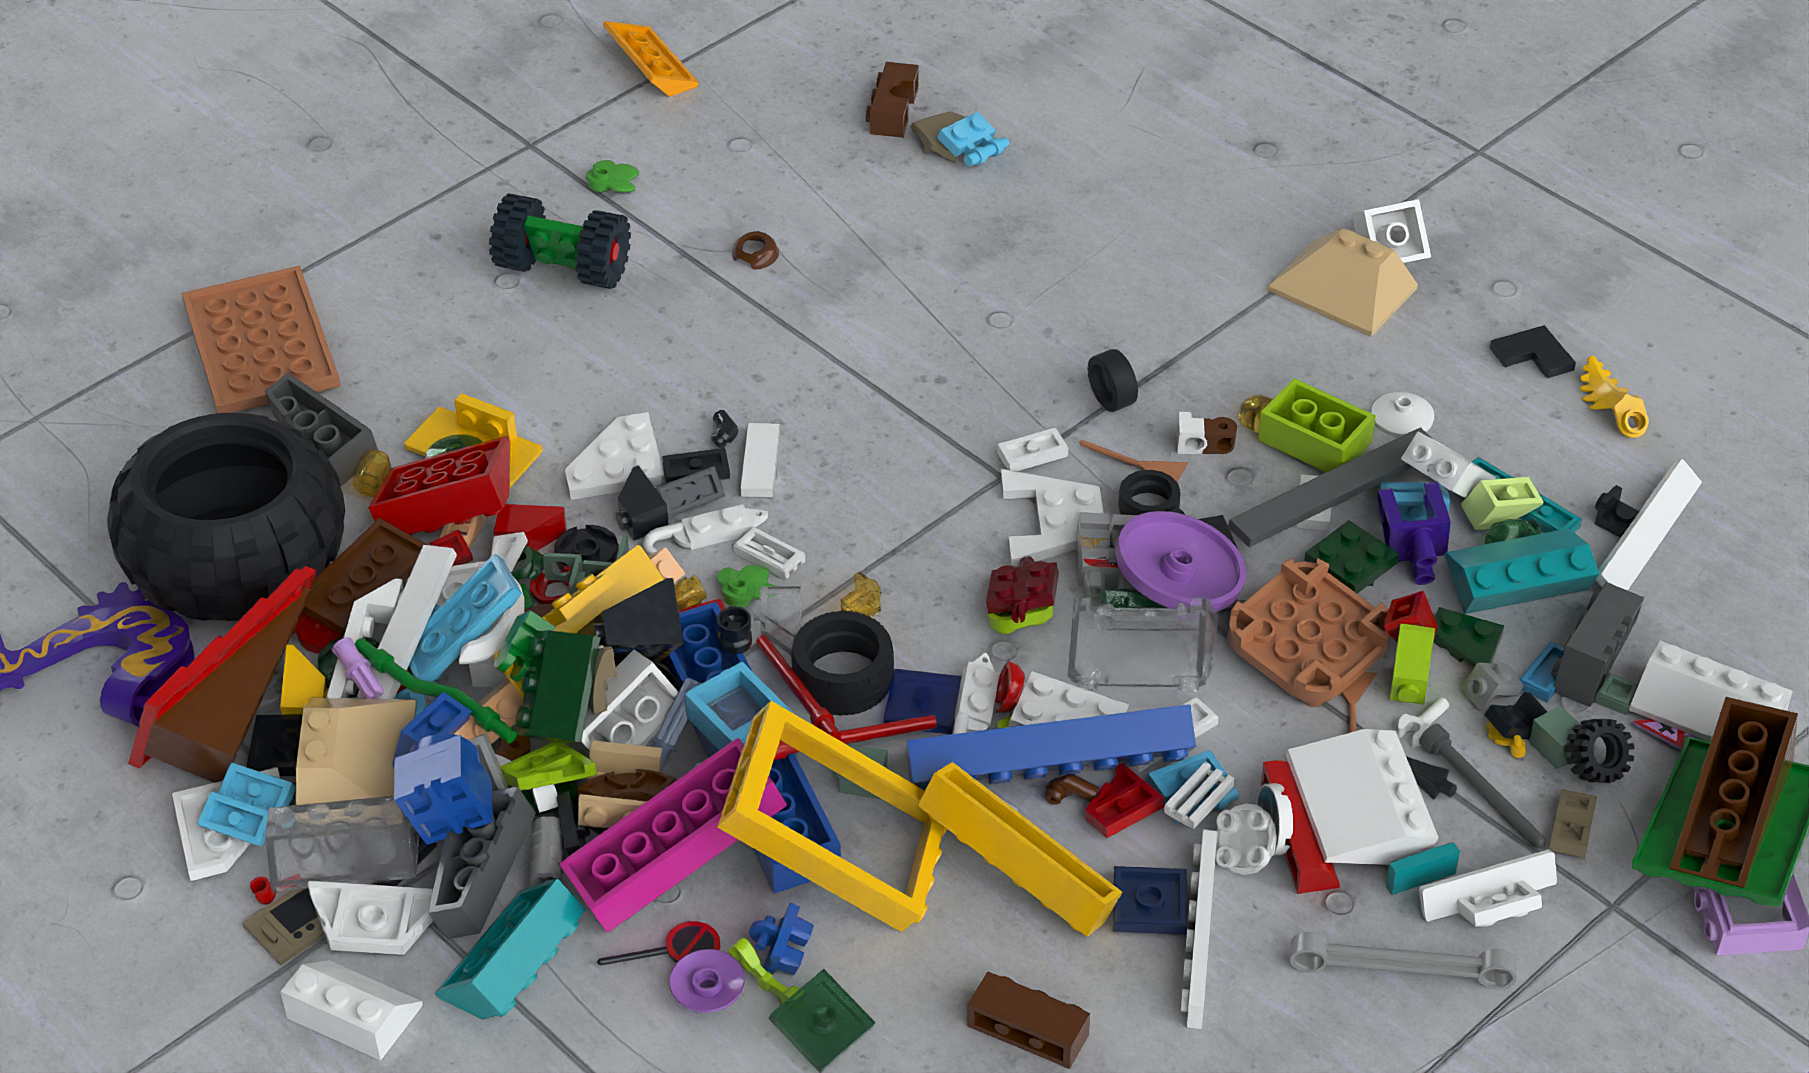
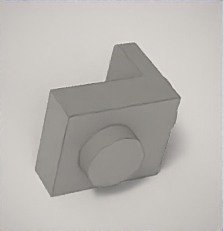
[1461,662,1524,710]

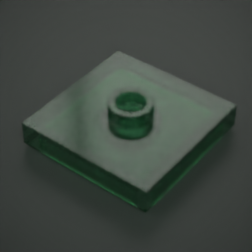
[768,969,876,1073]

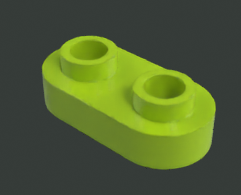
[988,606,1054,634]

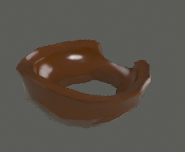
[732,231,779,269]

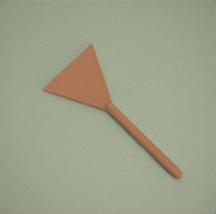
[1079,440,1188,482]
[1341,672,1377,733]

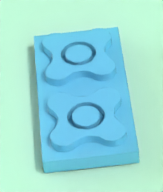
[409,553,522,682]

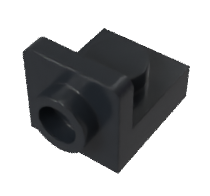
[1595,485,1639,538]
[1484,692,1547,740]

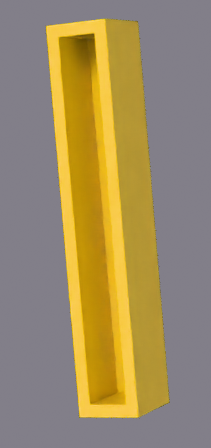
[917,762,1122,937]

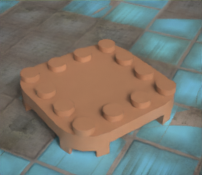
[1226,558,1391,707]

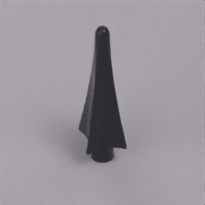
[1406,756,1457,800]

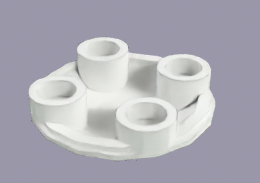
[1215,803,1277,875]

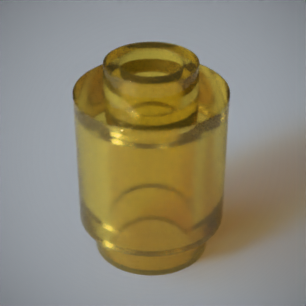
[353,450,391,497]

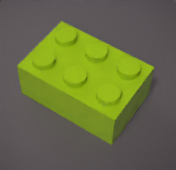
[1258,378,1376,472]

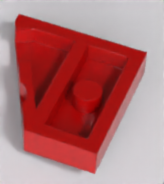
[1085,763,1164,838]

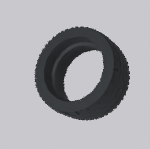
[791,611,894,716]

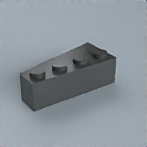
[265,373,379,487]
[1551,582,1645,707]
[428,787,536,939]

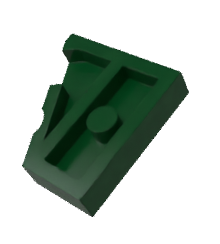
[1433,607,1504,666]

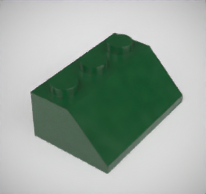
[516,630,600,743]

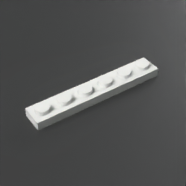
[1180,830,1217,1029]

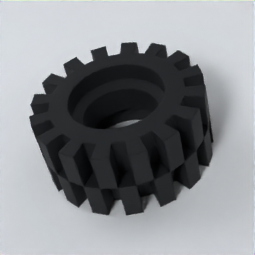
[1565,719,1635,783]

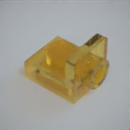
[840,571,882,617]

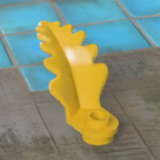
[1580,355,1649,438]

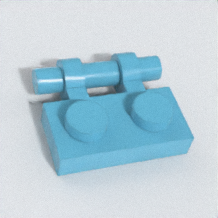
[936,112,1009,166]
[1148,750,1239,823]

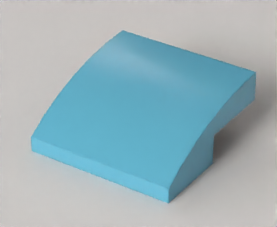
[197,763,296,847]

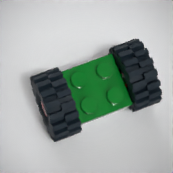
[489,193,631,289]

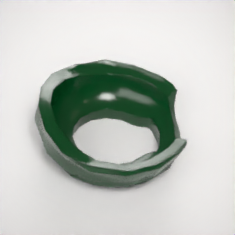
[511,546,544,580]

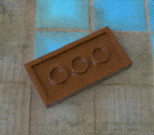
[302,518,427,636]

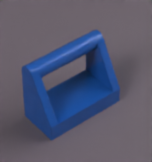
[392,692,472,767]

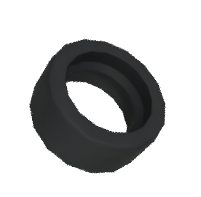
[1087,349,1138,412]
[1118,470,1181,516]

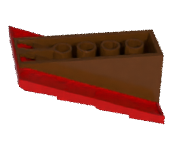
[128,566,317,783]

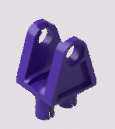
[1377,481,1451,585]

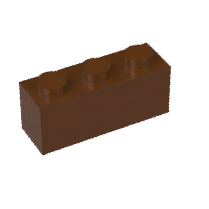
[967,971,1090,1069]

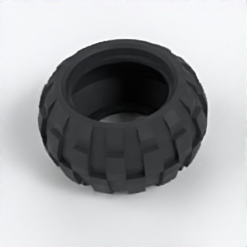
[107,413,346,621]

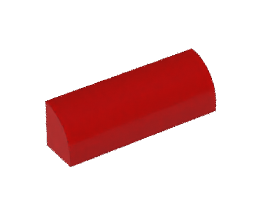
[1261,760,1340,894]

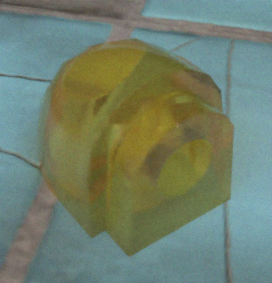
[1238,394,1273,433]

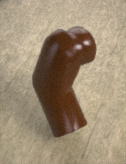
[1045,774,1099,805]

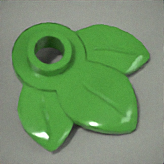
[586,160,639,192]
[717,565,780,607]

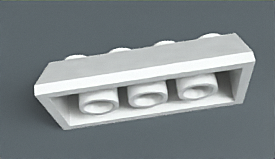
[1629,641,1793,742]

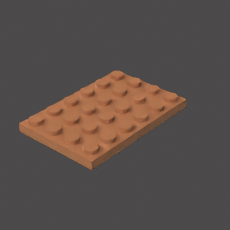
[182,265,341,413]

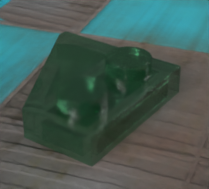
[1098,589,1167,613]

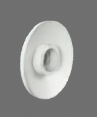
[1371,392,1434,437]

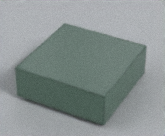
[1594,673,1639,715]

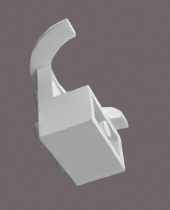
[459,563,525,688]

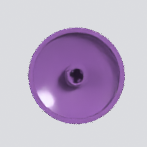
[1115,511,1246,614]

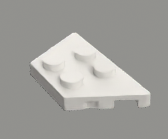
[308,881,433,955]

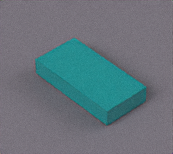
[1386,842,1460,895]

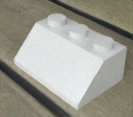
[578,650,678,755]
[280,960,423,1061]

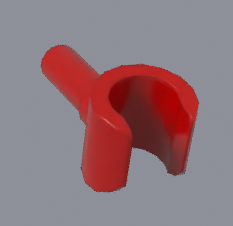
[249,873,303,905]

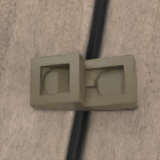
[1549,789,1597,858]

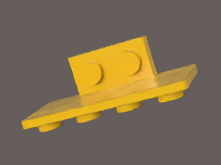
[404,393,543,488]

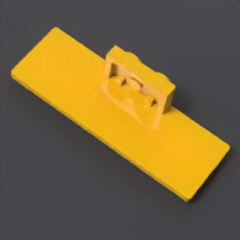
[493,545,664,700]

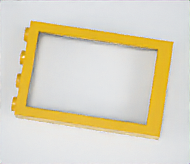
[717,701,947,932]

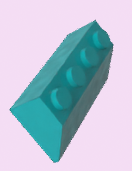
[1444,528,1600,614]
[434,878,586,1020]

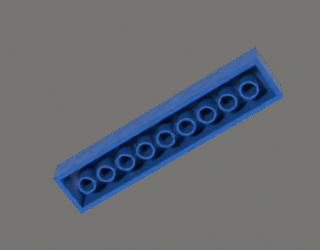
[662,602,841,893]

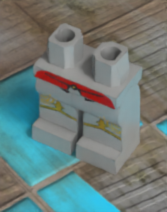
[1076,512,1137,600]

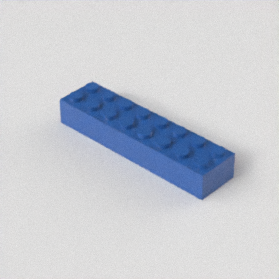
[905,704,1197,790]

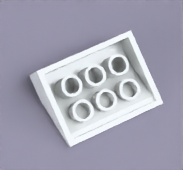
[1285,729,1439,865]

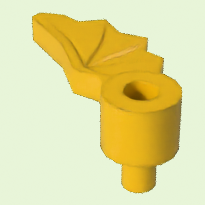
[1486,721,1526,758]

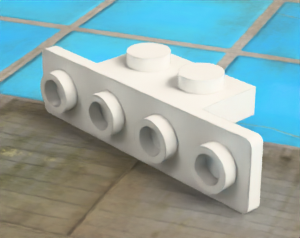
[1419,850,1557,927]

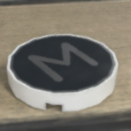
[1256,783,1293,856]

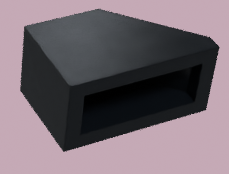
[616,465,669,541]

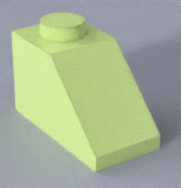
[1460,477,1544,530]

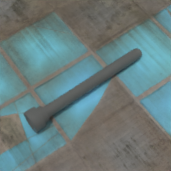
[1419,724,1546,848]

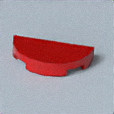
[295,613,344,654]

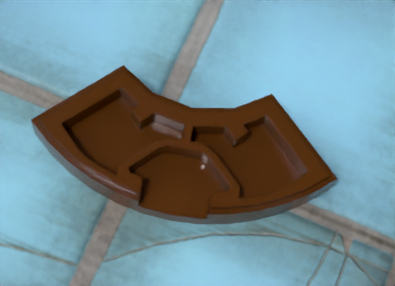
[577,769,678,801]

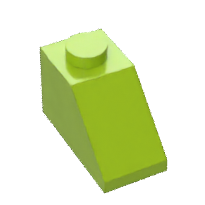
[1390,623,1435,705]

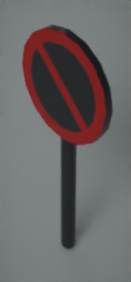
[597,921,721,966]

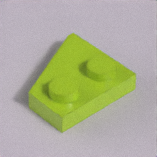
[500,743,597,791]

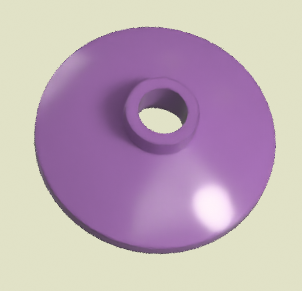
[670,949,745,1013]

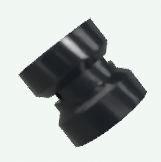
[717,606,752,655]

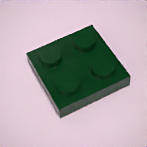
[1304,520,1399,594]

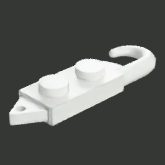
[643,504,768,555]
[953,653,1000,734]

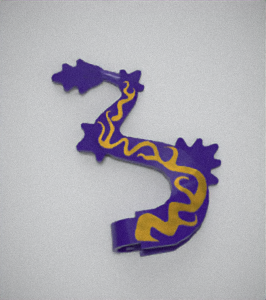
[0,582,195,727]

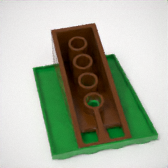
[1632,697,1809,907]

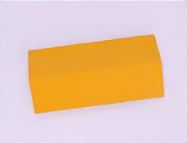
[603,21,699,97]

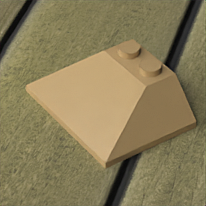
[1268,228,1418,337]
[296,698,417,823]

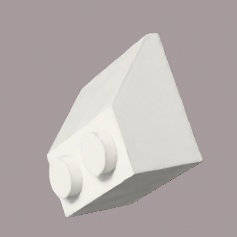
[1352,199,1431,263]

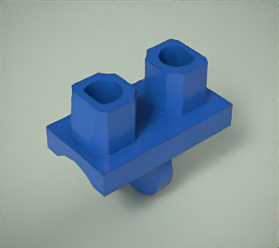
[749,903,814,975]

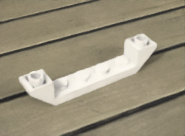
[327,578,404,698]

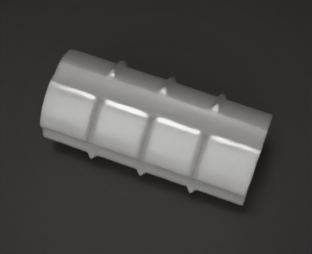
[529,816,564,887]

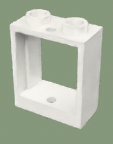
[1401,431,1496,498]

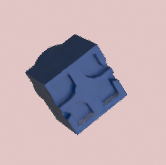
[394,733,493,845]

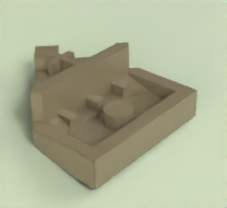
[911,111,966,163]

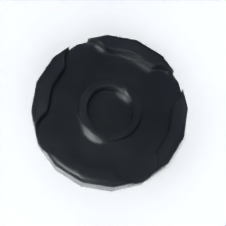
[554,525,619,576]

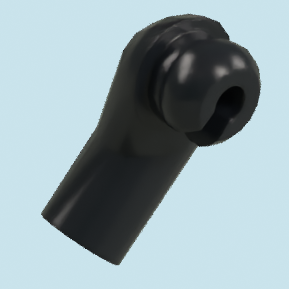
[711,410,739,448]

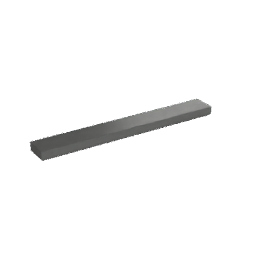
[1228,427,1433,547]

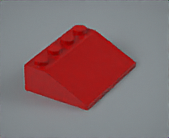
[368,436,510,536]

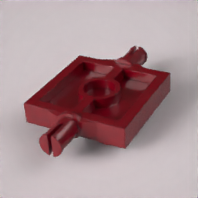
[986,556,1059,623]

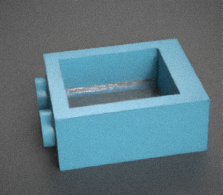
[685,662,792,750]

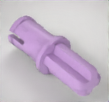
[332,637,384,699]

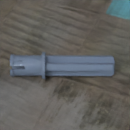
[651,678,701,772]

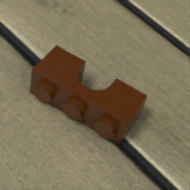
[866,62,919,138]

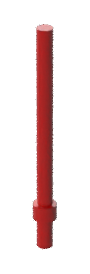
[756,635,842,740]
[773,715,937,761]

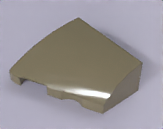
[588,645,617,714]

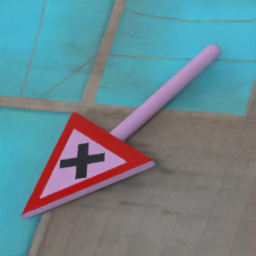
[1632,719,1706,750]

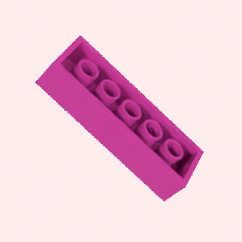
[559,738,787,933]

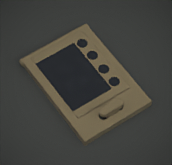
[242,873,329,965]

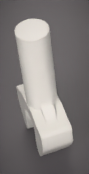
[1397,697,1449,748]

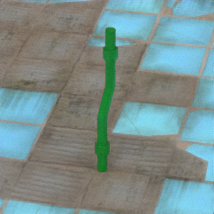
[355,638,517,743]

